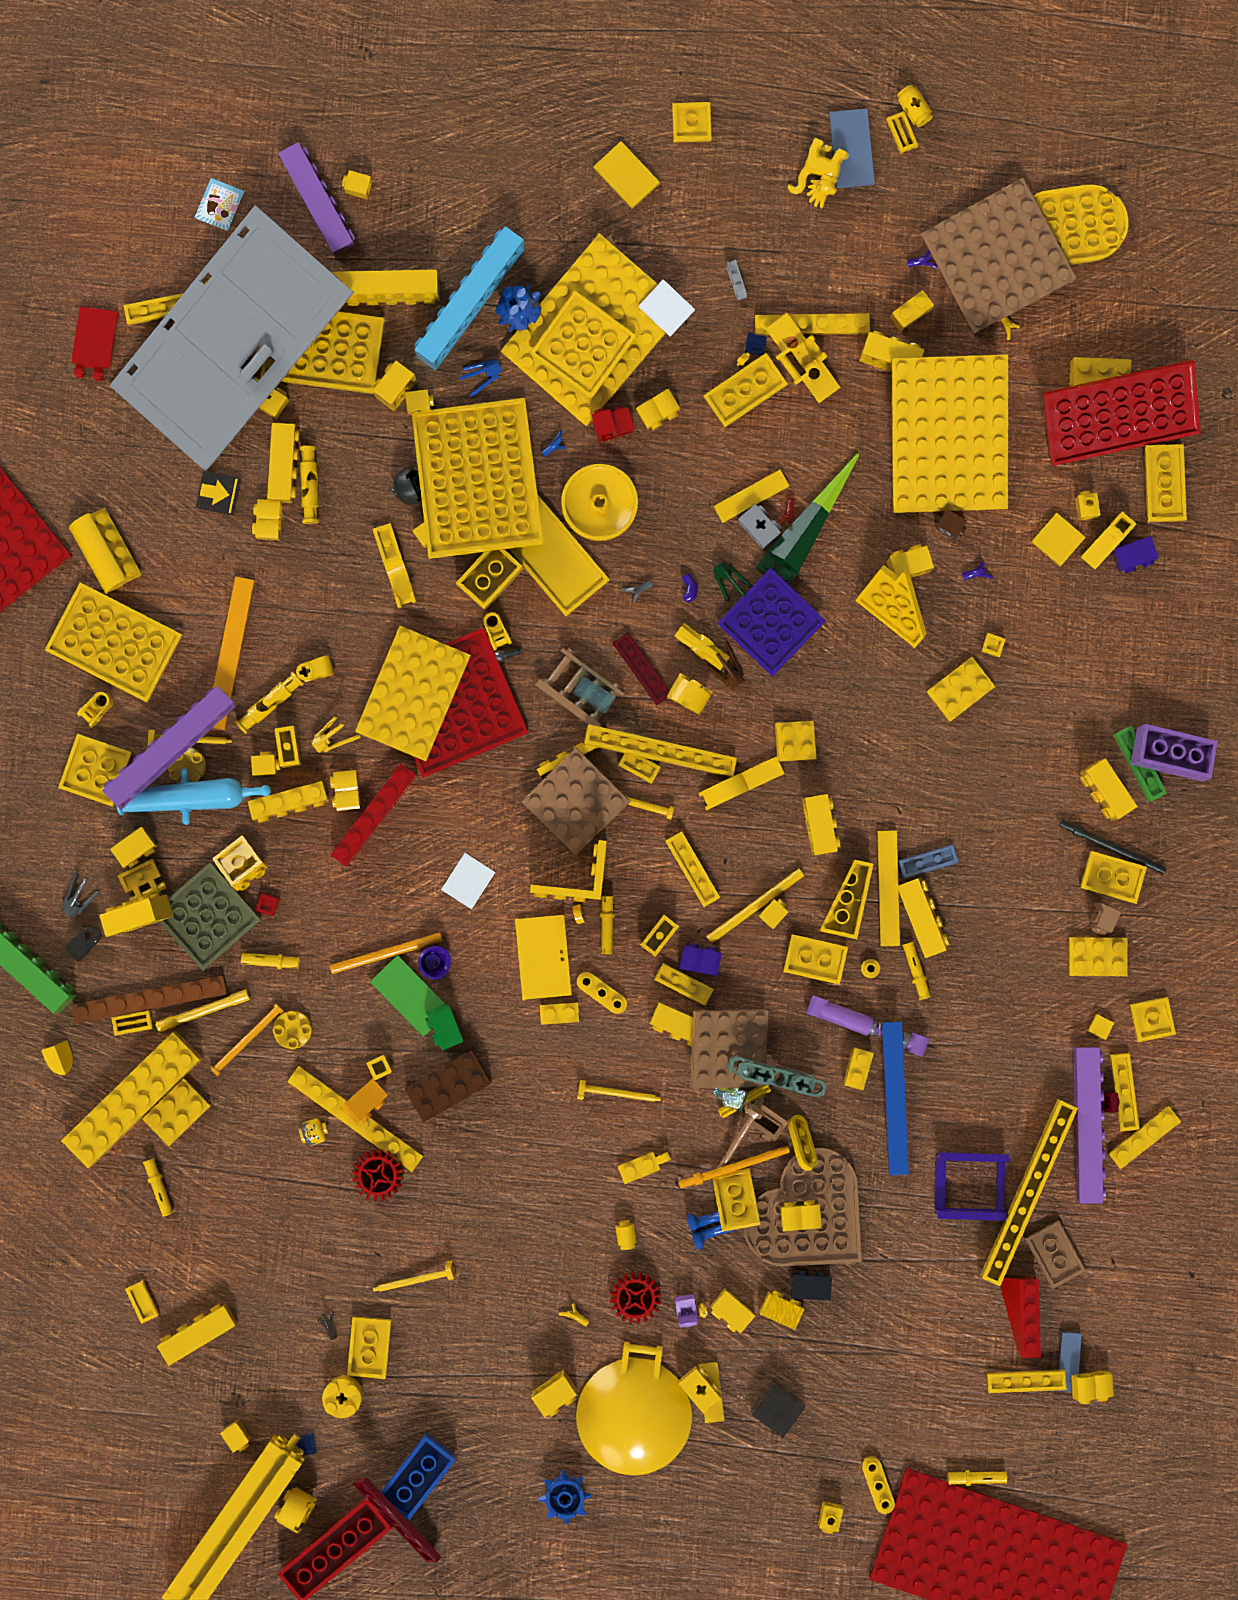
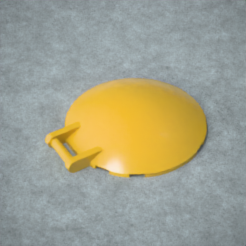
[576,1341,692,1475]

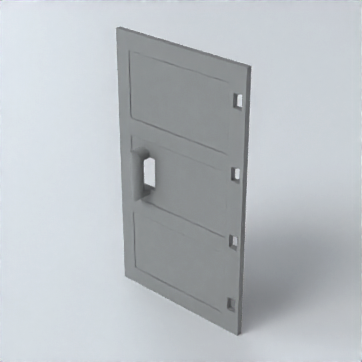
[109,205,354,471]

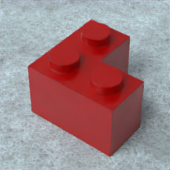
[591,406,635,443]

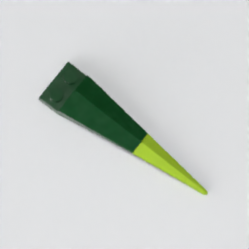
[756,453,859,586]

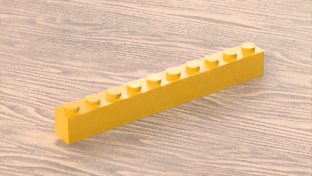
[980,1099,1078,1286]

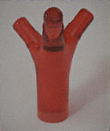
[778,498,795,525]

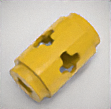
[897,84,933,127]

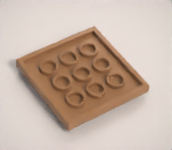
[521,747,630,855]
[690,1009,768,1089]

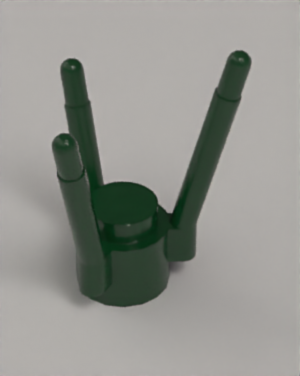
[713,561,753,602]

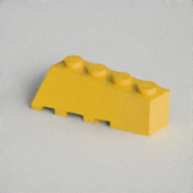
[819,860,873,939]

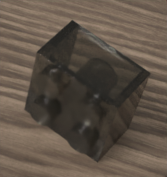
[751,1380,806,1438]

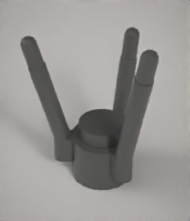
[61,872,100,917]

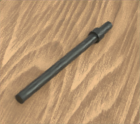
[1059,819,1166,875]

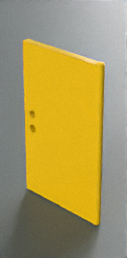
[515,915,572,1000]

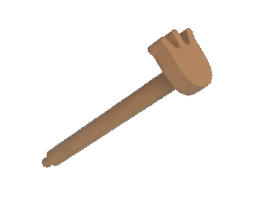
[716,1102,764,1169]

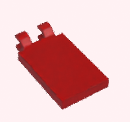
[71,306,119,382]

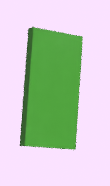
[370,955,445,1037]

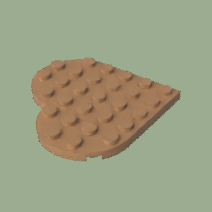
[744,1147,862,1266]

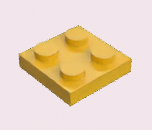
[775,721,816,762]

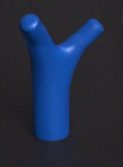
[541,431,566,457]

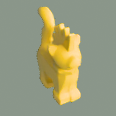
[788,138,849,209]

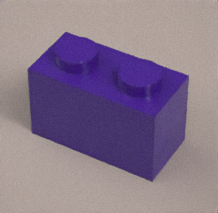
[1112,536,1159,574]

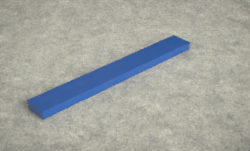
[882,1021,909,1175]

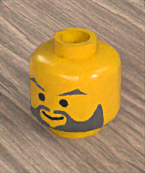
[299,1118,329,1146]

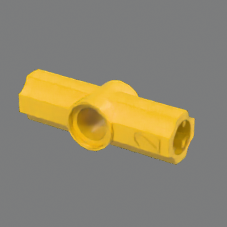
[674,623,730,670]

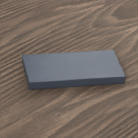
[829,109,875,188]

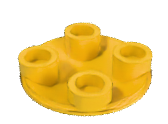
[168,747,206,783]
[273,1011,312,1049]

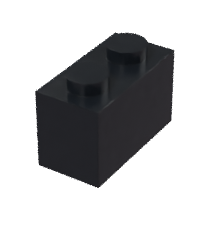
[791,1269,832,1301]

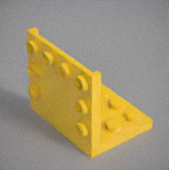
[530,840,607,902]

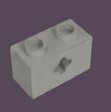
[737,504,781,550]

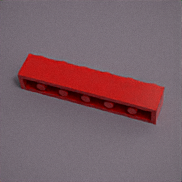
[331,764,417,867]

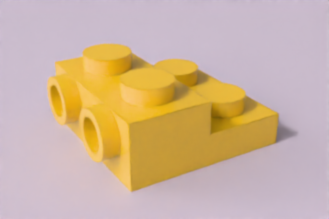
[212,835,268,891]

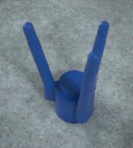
[460,359,502,397]

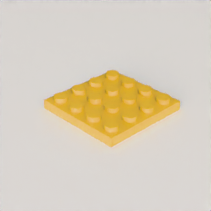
[530,291,637,399]

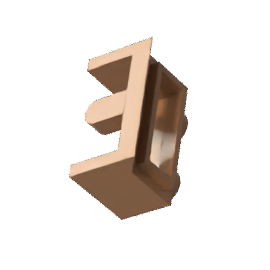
[1089,903,1121,935]
[743,1100,789,1142]

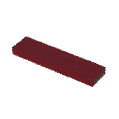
[612,632,669,706]

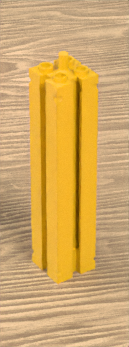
[162,1434,306,1600]

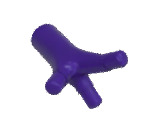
[907,251,938,269]
[962,562,993,580]

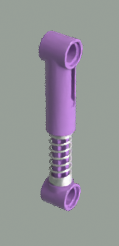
[806,995,930,1057]

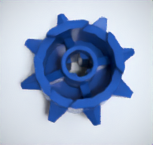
[495,285,541,332]
[538,1470,592,1524]

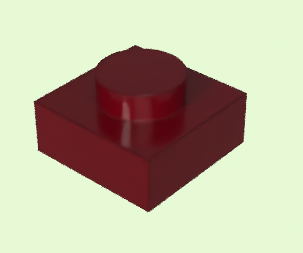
[1101,1092,1120,1113]

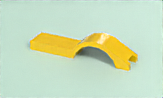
[373,523,416,608]
[698,757,785,811]

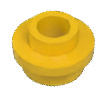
[861,959,880,978]

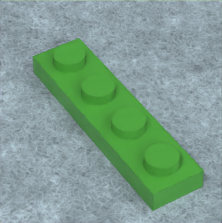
[1113,725,1167,802]

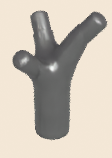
[622,580,653,603]

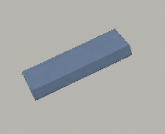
[898,844,959,879]
[1058,1331,1082,1392]

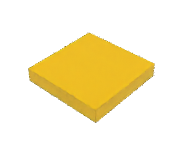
[672,102,712,142]
[1031,513,1086,567]
[1129,997,1176,1042]

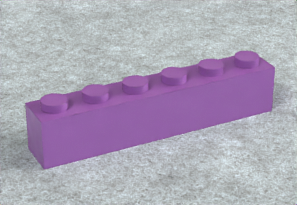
[278,142,355,257]

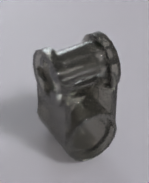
[65,927,102,962]

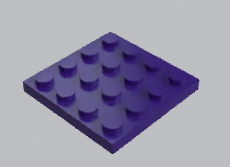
[717,568,826,677]

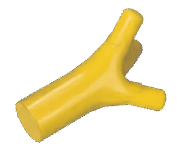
[1001,317,1020,340]
[559,1303,590,1327]

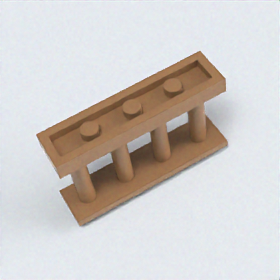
[536,648,624,727]

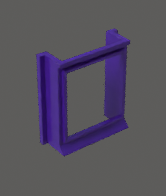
[934,1152,1009,1221]

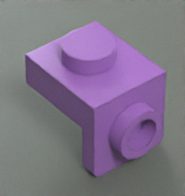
[675,1294,698,1327]

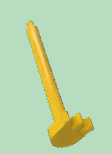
[147,730,232,747]
[577,1080,661,1102]
[373,1260,457,1292]

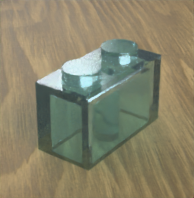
[573,676,616,715]

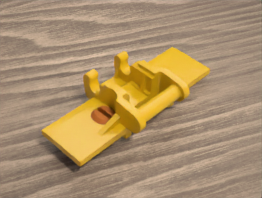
[766,313,841,403]

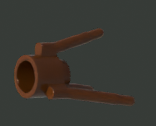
[707,641,744,689]

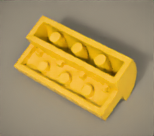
[69,508,141,594]

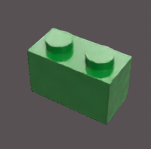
[425,1003,464,1051]

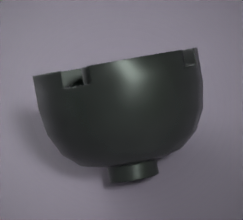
[392,465,422,505]

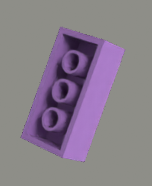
[1131,724,1218,782]

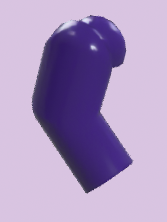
[682,573,698,602]

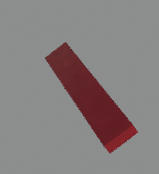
[353,1478,441,1562]

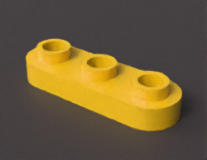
[577,972,627,1014]
[787,1115,818,1171]
[862,1456,895,1514]

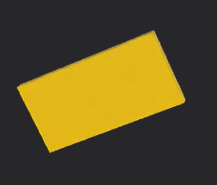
[509,494,610,617]

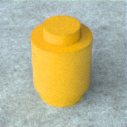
[615,1220,637,1250]

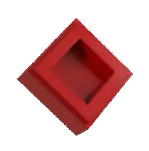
[255,893,280,917]

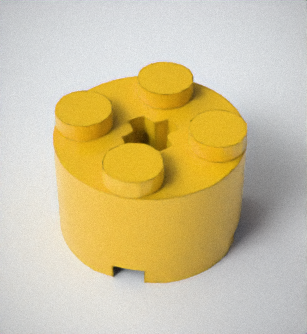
[667,673,713,715]
[322,1375,364,1418]
[274,1487,317,1534]

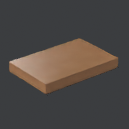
[1024,1219,1086,1289]

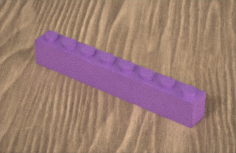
[102,686,236,810]
[1073,1047,1106,1204]

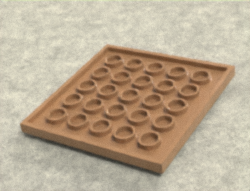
[921,178,1076,335]

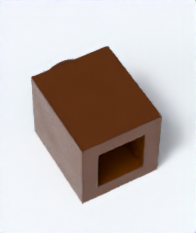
[935,509,967,540]

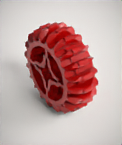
[352,1149,404,1201]
[610,1271,662,1324]

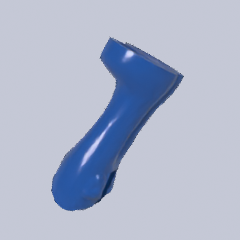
[686,1212,737,1250]

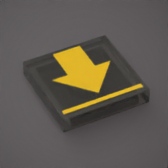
[196,471,242,516]

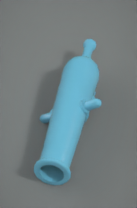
[117,768,271,825]

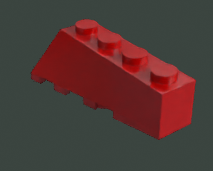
[1000,1276,1041,1358]

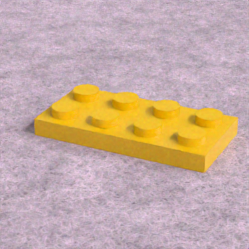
[703,353,788,428]
[1144,444,1187,522]

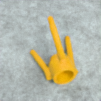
[311,716,361,753]

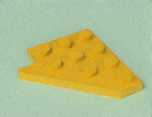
[855,565,927,648]

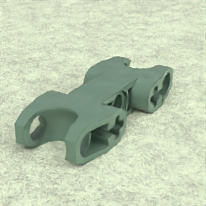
[727,1056,827,1097]

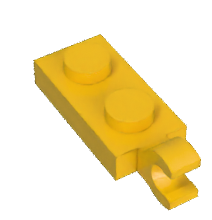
[617,1152,671,1184]

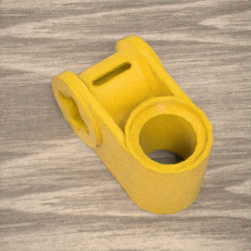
[484,612,512,651]
[296,655,335,682]
[77,692,113,728]

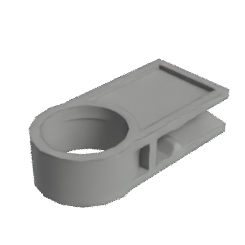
[726,260,747,300]

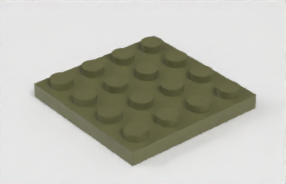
[159,862,261,971]

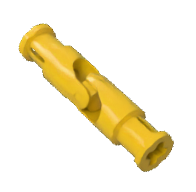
[299,446,319,524]
[234,671,304,734]

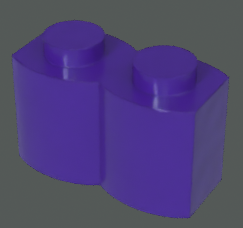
[679,943,722,976]

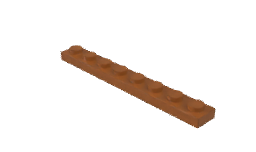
[72,975,227,1023]

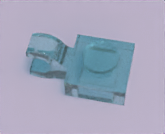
[712,1087,748,1111]

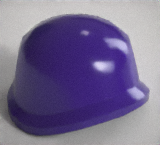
[418,946,451,980]

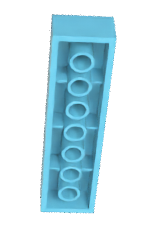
[414,226,525,371]

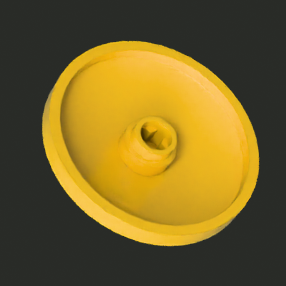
[561,464,638,541]

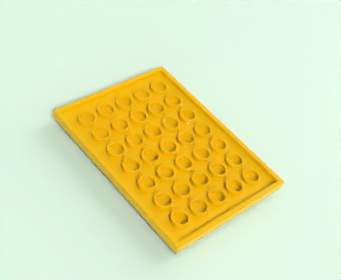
[500,233,666,426]
[891,354,1008,513]
[411,398,544,559]

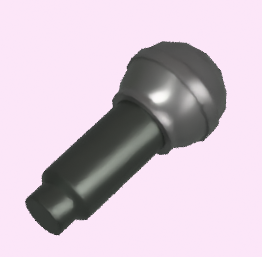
[494,647,522,663]

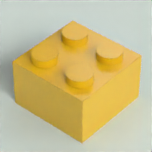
[373,361,417,411]
[886,544,934,578]
[531,1369,577,1418]

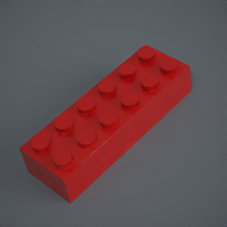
[277,1497,393,1600]

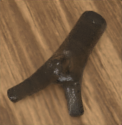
[318,1312,337,1340]

